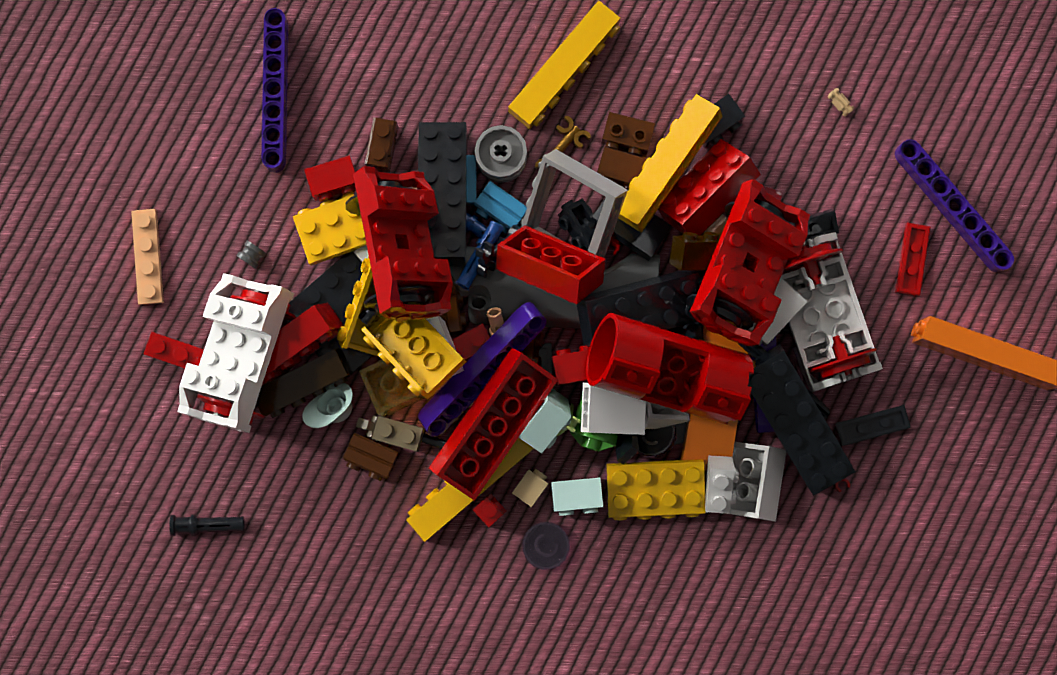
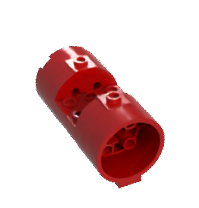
[586,313,754,425]

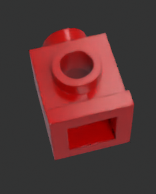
[473,494,507,528]

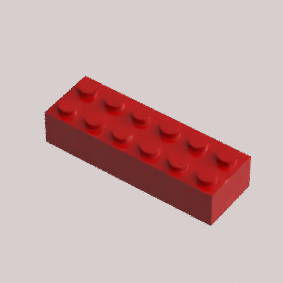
[429,348,559,501]

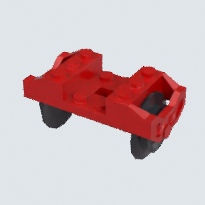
[345,166,453,322]
[687,179,810,346]

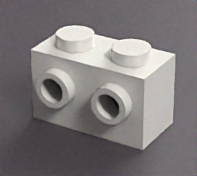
[705,455,738,514]

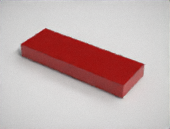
[895,222,931,297]

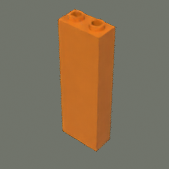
[911,316,1057,390]
[680,325,749,470]

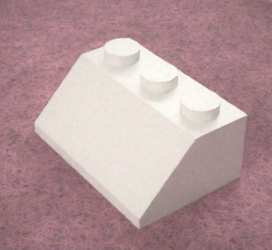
[727,442,786,522]

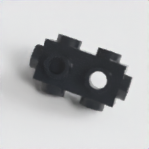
[558,198,596,251]

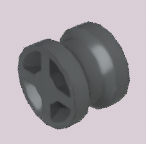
[236,240,267,269]

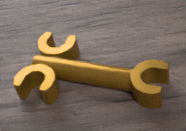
[535,116,591,169]

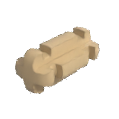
[828,88,854,116]

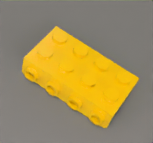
[293,192,367,266]
[337,256,380,356]
[361,318,466,400]
[606,459,705,521]

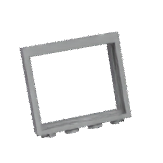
[520,149,628,258]

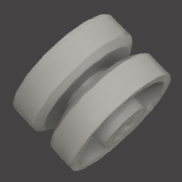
[475,125,527,183]

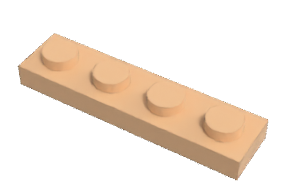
[131,209,164,305]

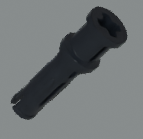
[169,514,245,536]

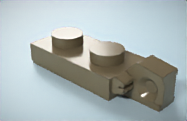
[356,416,425,452]

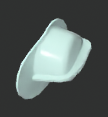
[302,383,353,428]

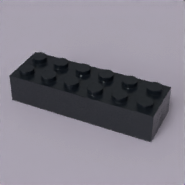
[418,122,468,266]
[577,270,707,347]
[748,344,856,496]

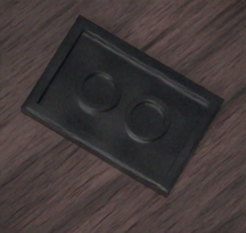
[590,198,672,261]

